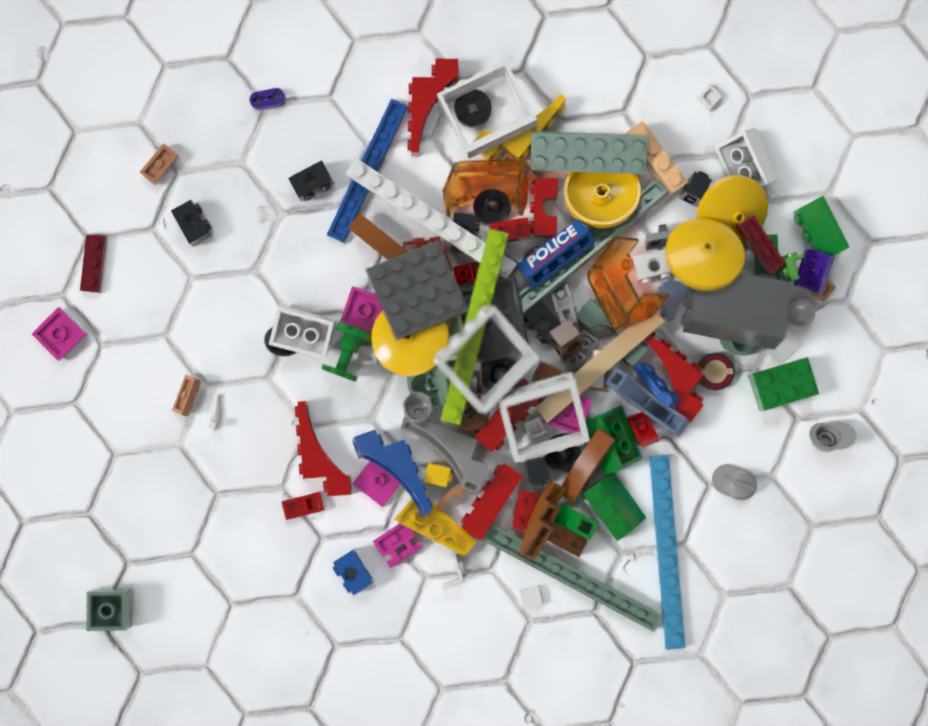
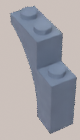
[658,281,689,322]
[605,368,690,437]

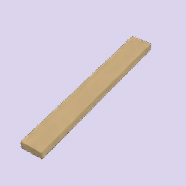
[535,307,664,423]

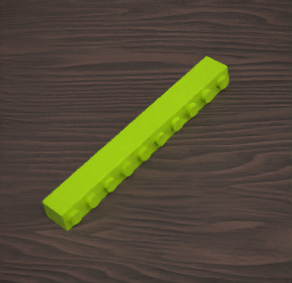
[441,229,508,425]

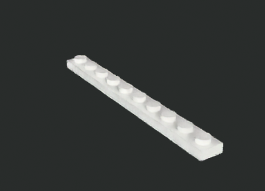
[345,158,517,279]

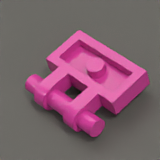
[373,523,423,568]

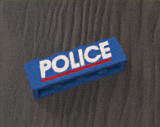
[516,219,595,289]

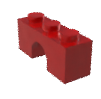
[529,177,558,238]

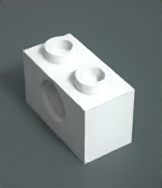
[631,249,672,284]

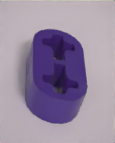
[249,88,286,110]

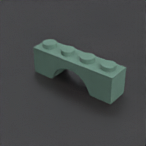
[576,298,648,367]

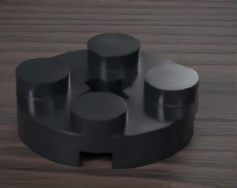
[454,89,492,128]

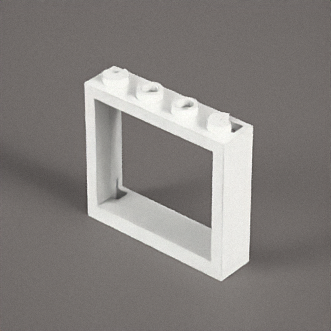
[437,61,537,159]
[433,306,540,414]
[498,372,590,463]

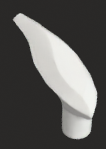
[208,394,221,431]

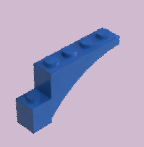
[352,429,433,518]

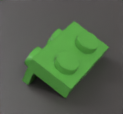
[776,252,804,282]

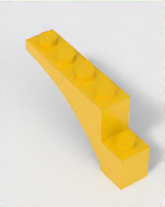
[473,94,566,162]

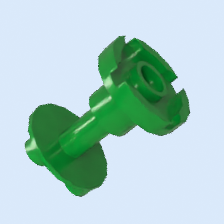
[321,322,372,382]

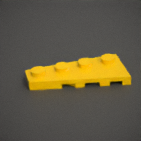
[393,499,477,557]

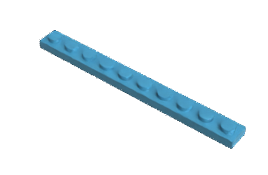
[649,455,685,650]

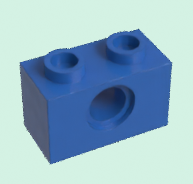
[332,548,374,596]

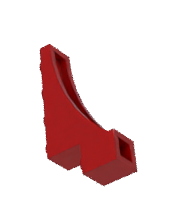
[407,58,458,157]
[644,331,705,423]
[295,401,352,497]

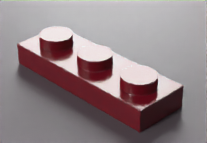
[736,215,786,275]
[79,234,107,293]

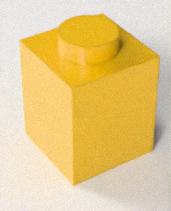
[424,463,454,487]

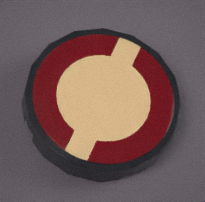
[697,353,735,391]

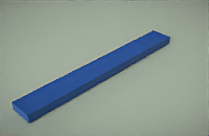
[326,98,408,243]

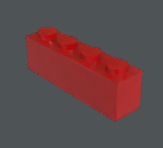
[474,378,542,452]
[460,463,523,541]

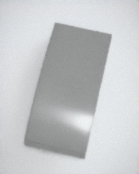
[560,328,600,372]

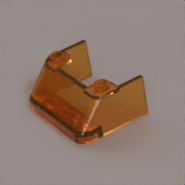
[443,159,528,217]
[587,236,670,330]

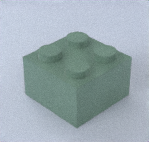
[86,588,132,631]

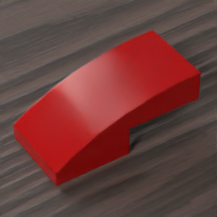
[281,492,324,520]

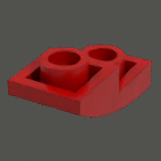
[453,262,480,286]

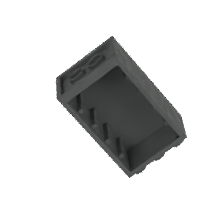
[681,273,792,350]

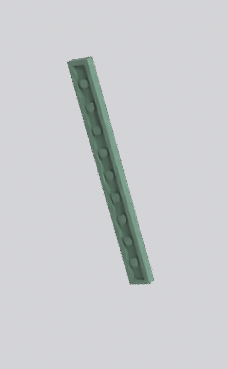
[519,179,669,315]
[483,523,663,632]

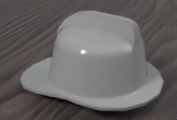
[809,421,856,453]
[712,464,757,500]

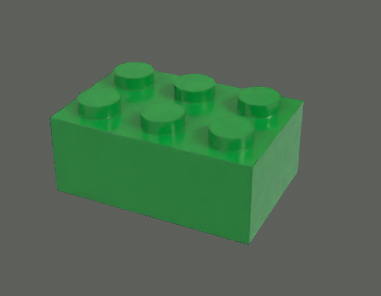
[748,357,819,411]

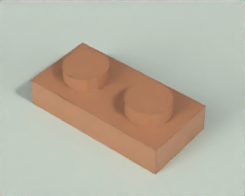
[139,143,180,186]
[172,375,201,417]

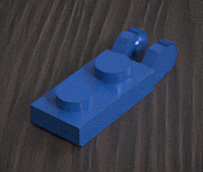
[634,363,680,406]

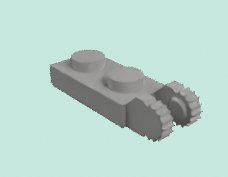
[551,280,579,324]

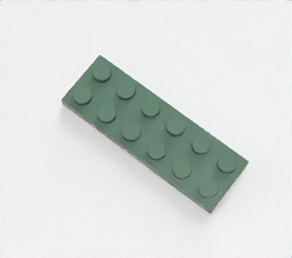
[530,131,648,174]

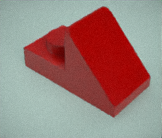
[627,412,660,448]

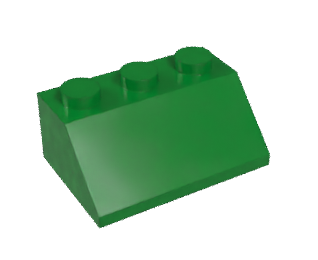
[793,195,850,256]
[585,405,642,475]
[581,472,646,541]

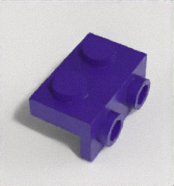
[794,249,835,294]

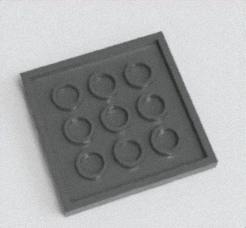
[366,240,469,341]
[455,276,529,363]

